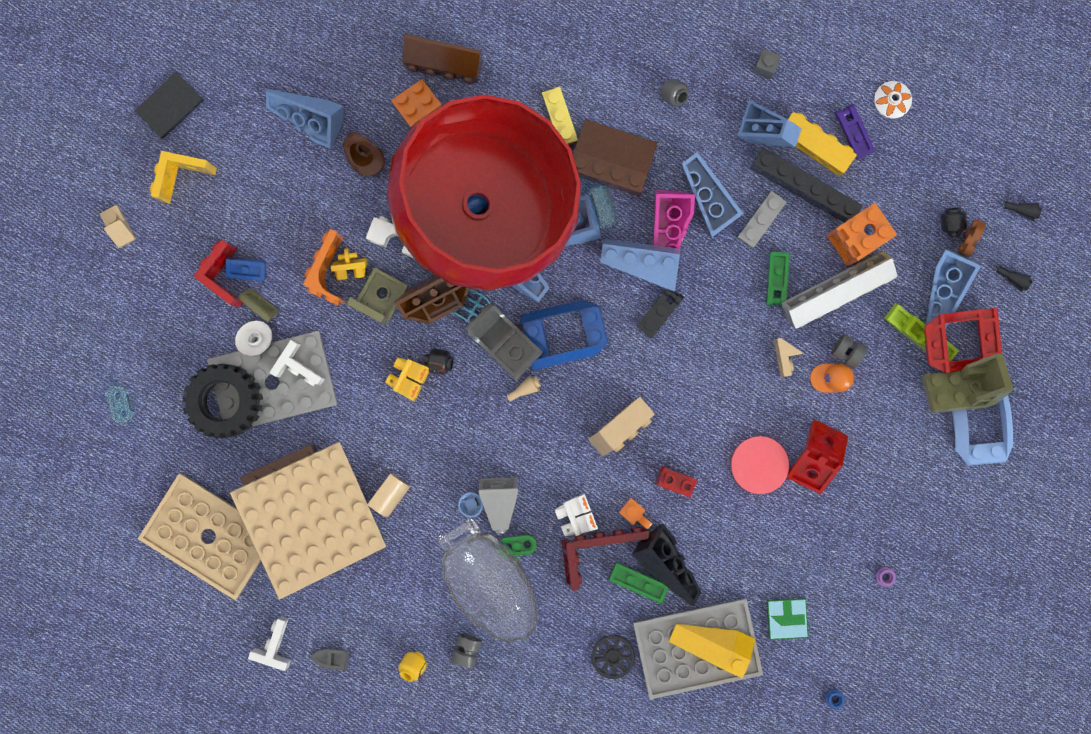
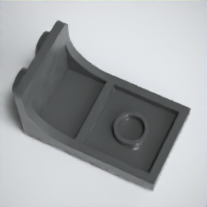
[465,303,543,380]

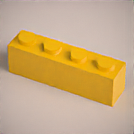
[788,111,857,177]

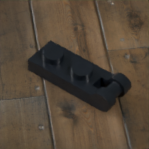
[636,289,684,338]

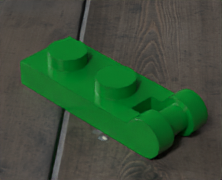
[765,252,790,307]

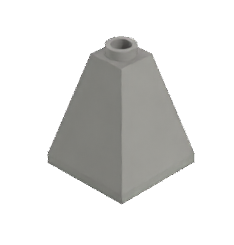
[479,477,518,533]

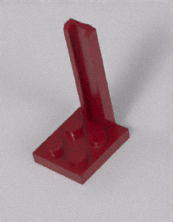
[561,527,649,591]

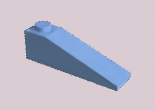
[566,195,601,246]
[926,249,981,329]

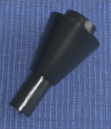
[1003,201,1042,222]
[996,266,1033,292]

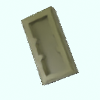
[238,288,280,322]

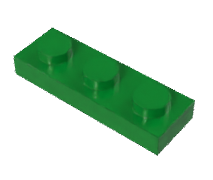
[608,562,669,604]

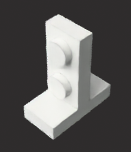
[270,340,325,386]
[248,616,291,671]

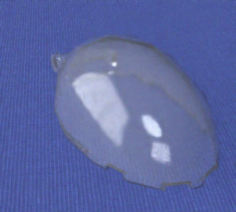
[438,518,538,643]

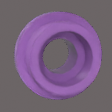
[876,567,896,587]

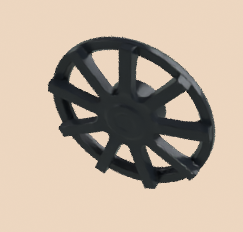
[591,635,635,679]

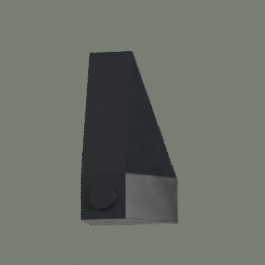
[632,524,701,606]

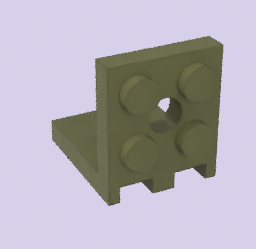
[347,267,409,326]

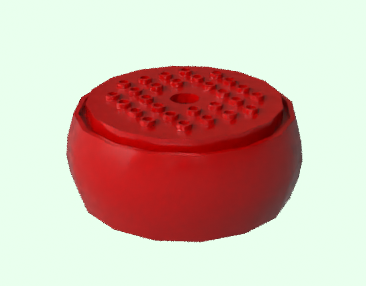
[386,94,581,291]

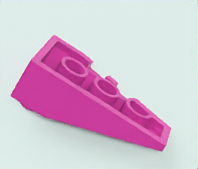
[653,190,695,249]

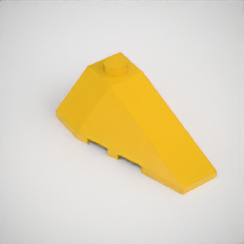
[668,623,755,678]

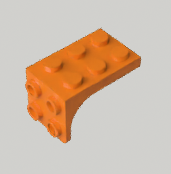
[391,79,442,128]
[303,229,345,306]

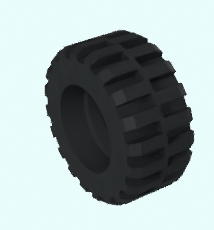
[182,364,263,438]

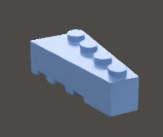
[682,152,744,238]

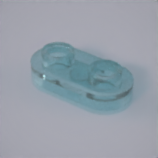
[107,386,133,424]

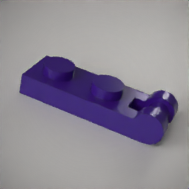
[834,104,875,160]

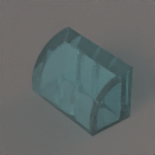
[590,186,619,229]

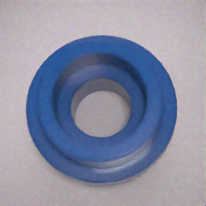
[825,689,845,709]

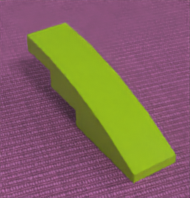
[884,304,959,361]

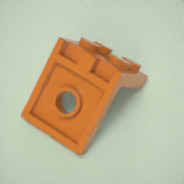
[826,203,897,266]

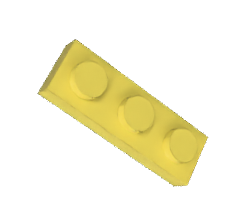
[542,87,578,145]

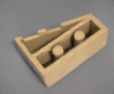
[588,397,655,457]

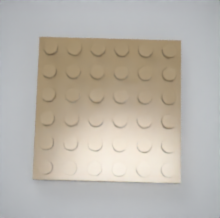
[229,442,386,600]

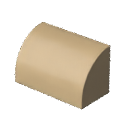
[367,473,411,517]

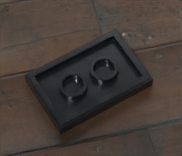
[135,72,204,139]

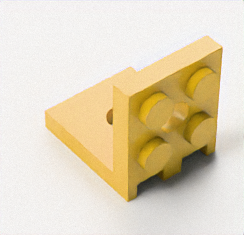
[150,151,217,204]

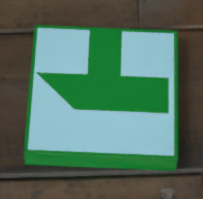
[767,598,809,640]

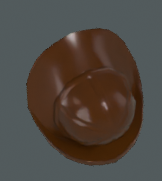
[343,132,385,176]

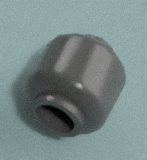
[661,78,689,107]

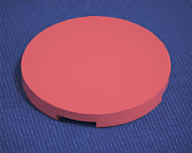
[731,436,789,494]

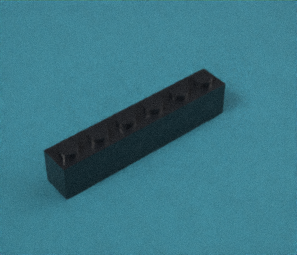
[750,148,863,223]

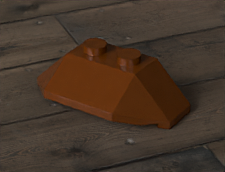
[394,275,470,324]

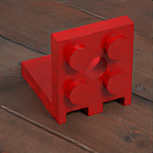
[193,239,243,308]
[786,419,849,494]

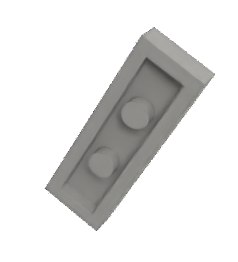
[737,191,787,249]

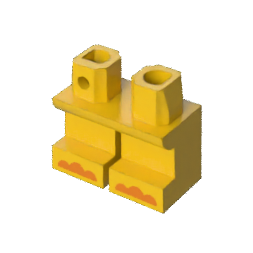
[385,358,429,401]

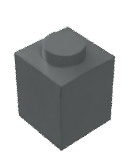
[752,49,781,80]

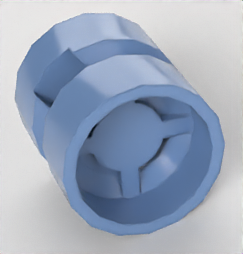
[458,491,484,518]

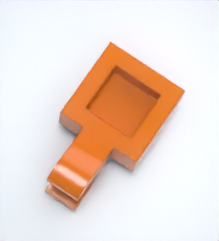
[619,498,652,530]

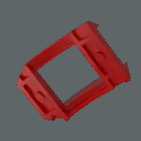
[924,308,1002,373]

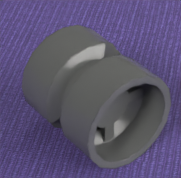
[831,334,868,368]
[451,634,482,668]

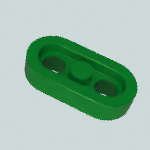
[498,535,537,557]

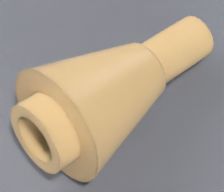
[507,375,541,402]

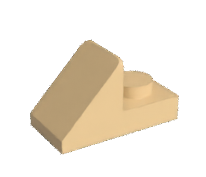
[100,205,136,248]
[774,338,803,377]

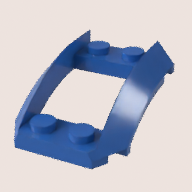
[520,300,609,370]

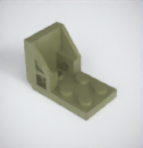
[921,353,1014,413]

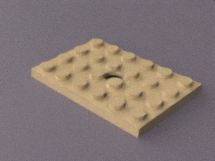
[138,473,261,600]

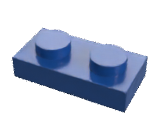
[226,257,266,281]

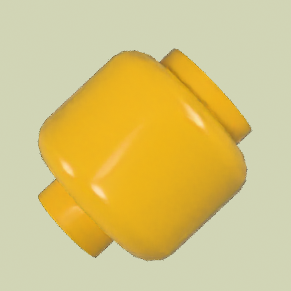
[398,652,427,682]

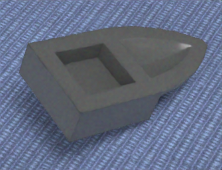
[311,649,349,671]

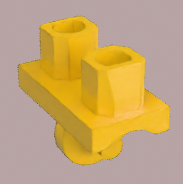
[330,248,367,280]

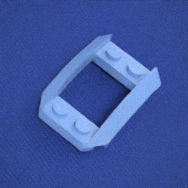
[952,395,1013,466]

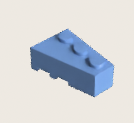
[738,100,801,147]

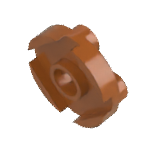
[957,218,986,257]

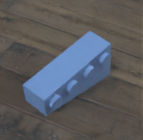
[601,239,681,292]

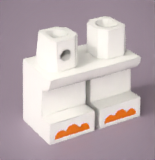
[555,493,598,536]

